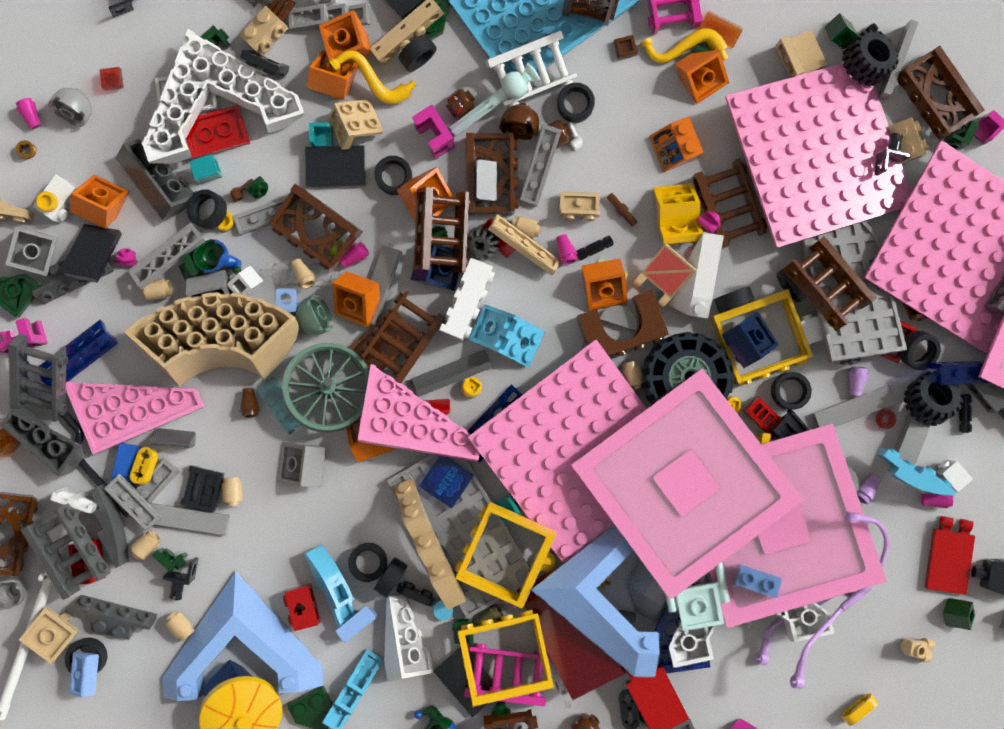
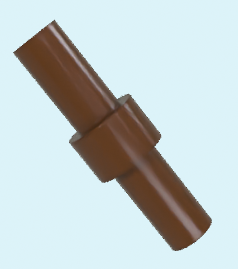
[606,193,638,227]

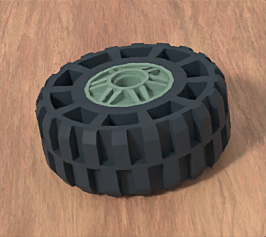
[642,332,734,405]

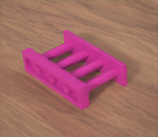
[648,0,703,35]
[464,643,550,706]

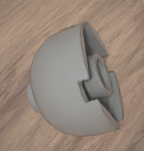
[48,88,91,127]

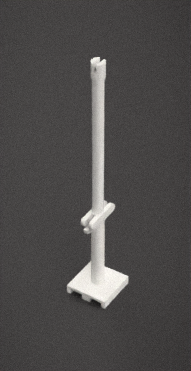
[0,487,99,720]

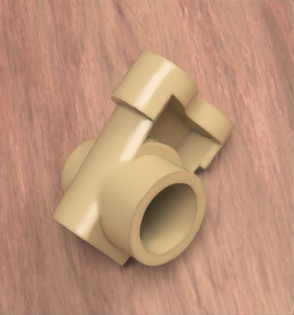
[900,637,935,663]

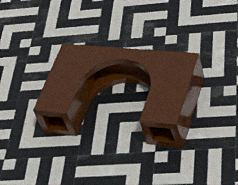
[576,290,669,357]

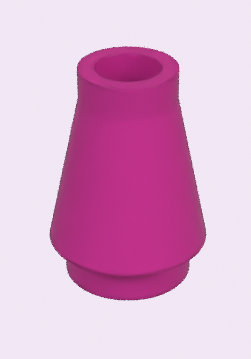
[15,98,41,129]
[556,234,578,265]
[341,241,370,268]
[921,492,953,509]

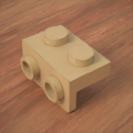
[239,6,288,56]
[888,117,929,163]
[559,192,600,221]

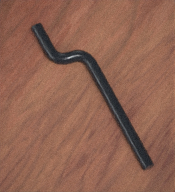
[61,412,130,518]

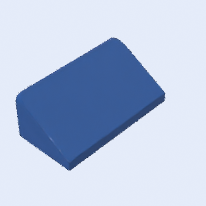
[111,443,143,486]

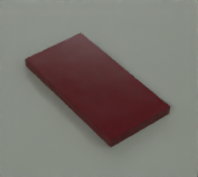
[517,562,627,701]

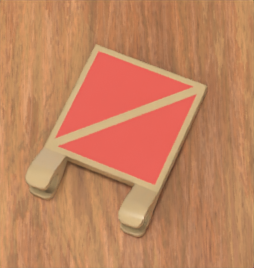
[633,244,697,309]

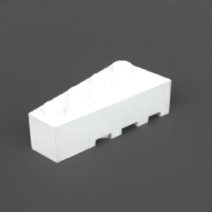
[440,258,495,341]

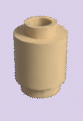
[512,216,541,240]
[141,278,173,301]
[621,361,643,390]
[221,477,243,506]
[130,530,161,560]
[165,611,195,641]

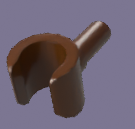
[230,178,253,202]

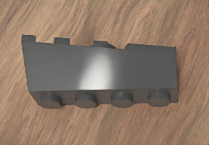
[116,139,197,220]
[1,407,83,477]

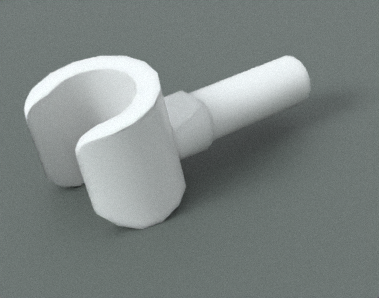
[568,122,583,151]

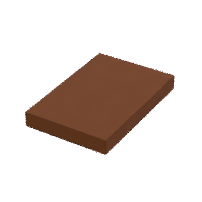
[349,309,416,372]

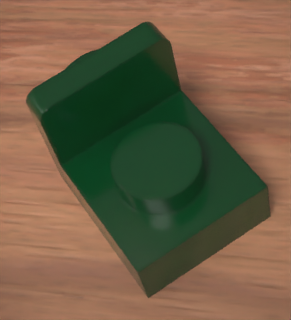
[200,25,230,47]
[944,121,980,150]
[179,253,205,282]
[152,548,188,572]

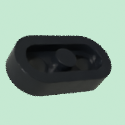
[396,581,436,607]

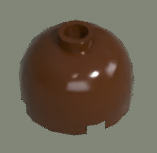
[499,103,539,140]

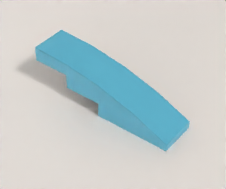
[322,649,384,729]

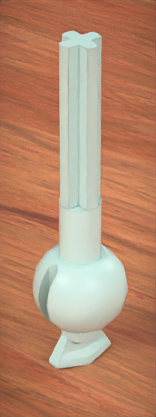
[450,62,540,136]

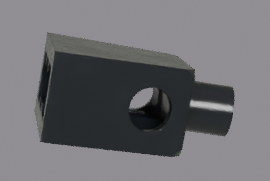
[971,559,1004,595]

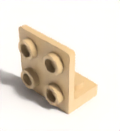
[775,30,827,78]
[328,100,384,150]

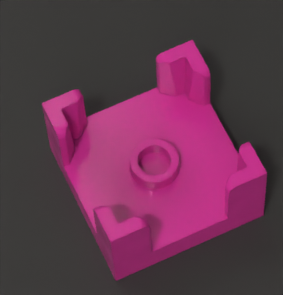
[412,104,455,160]
[0,318,48,355]

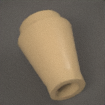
[291,259,316,289]

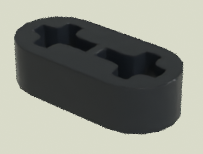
[618,689,640,729]

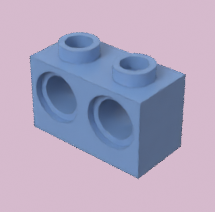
[732,564,782,598]

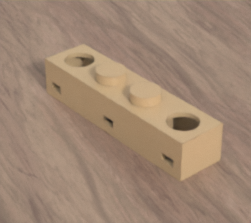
[369,0,444,64]

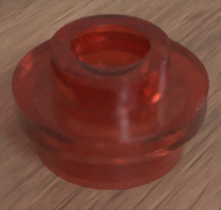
[876,409,896,429]

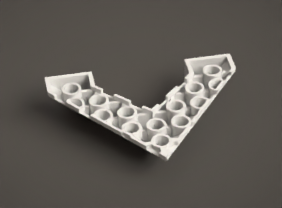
[142,29,304,164]
[669,572,835,668]

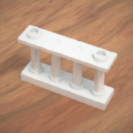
[485,31,577,107]

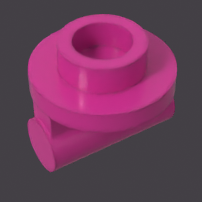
[696,211,721,234]
[115,248,138,268]

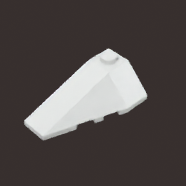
[667,232,724,318]
[384,595,433,682]

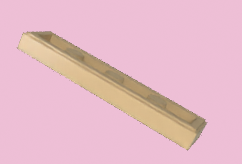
[488,214,560,276]

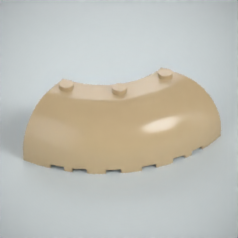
[124,293,299,386]

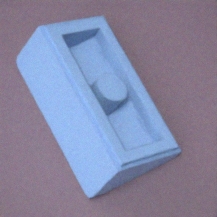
[336,606,378,643]
[69,652,99,697]

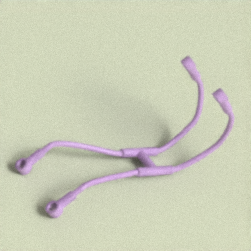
[755,511,889,689]

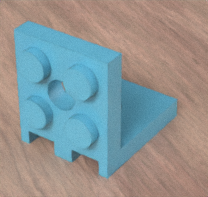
[468,304,545,368]

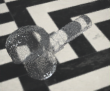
[555,681,571,708]

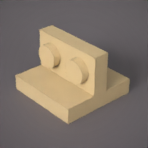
[19,606,80,664]

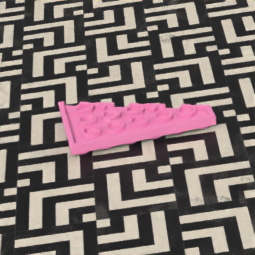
[357,364,480,462]
[66,382,205,455]

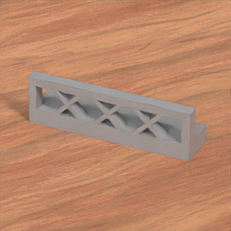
[128,222,205,290]

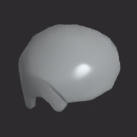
[0,577,26,608]

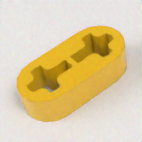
[130,447,158,485]
[841,693,878,726]

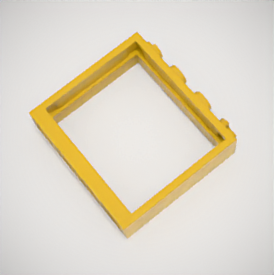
[710,289,813,386]
[455,501,556,609]
[458,610,554,706]

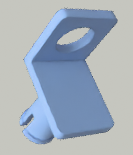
[276,288,300,317]

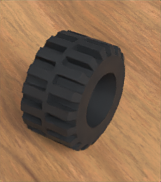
[842,30,899,86]
[904,371,963,426]

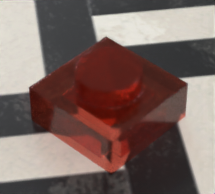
[99,67,124,91]

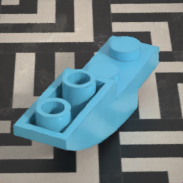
[876,447,957,495]
[304,545,356,627]

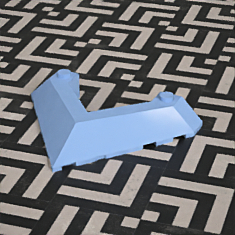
[531,524,659,677]
[162,571,323,701]

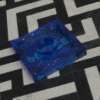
[419,456,474,509]

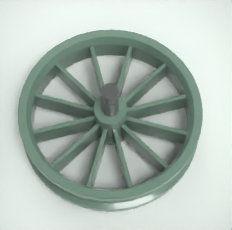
[282,343,369,433]

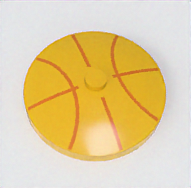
[199,676,282,729]

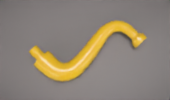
[640,28,728,63]
[329,50,417,105]

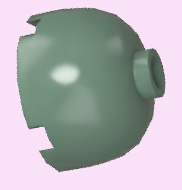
[296,294,333,335]

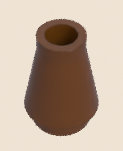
[240,388,260,418]

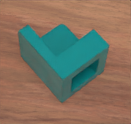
[309,123,333,147]
[190,154,222,184]
[494,494,521,523]

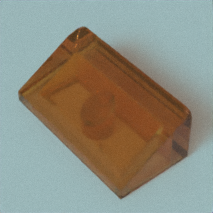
[700,11,743,48]

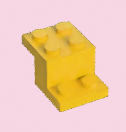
[653,183,703,245]

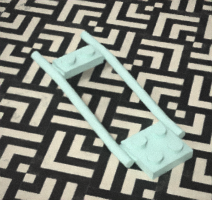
[665,562,730,631]

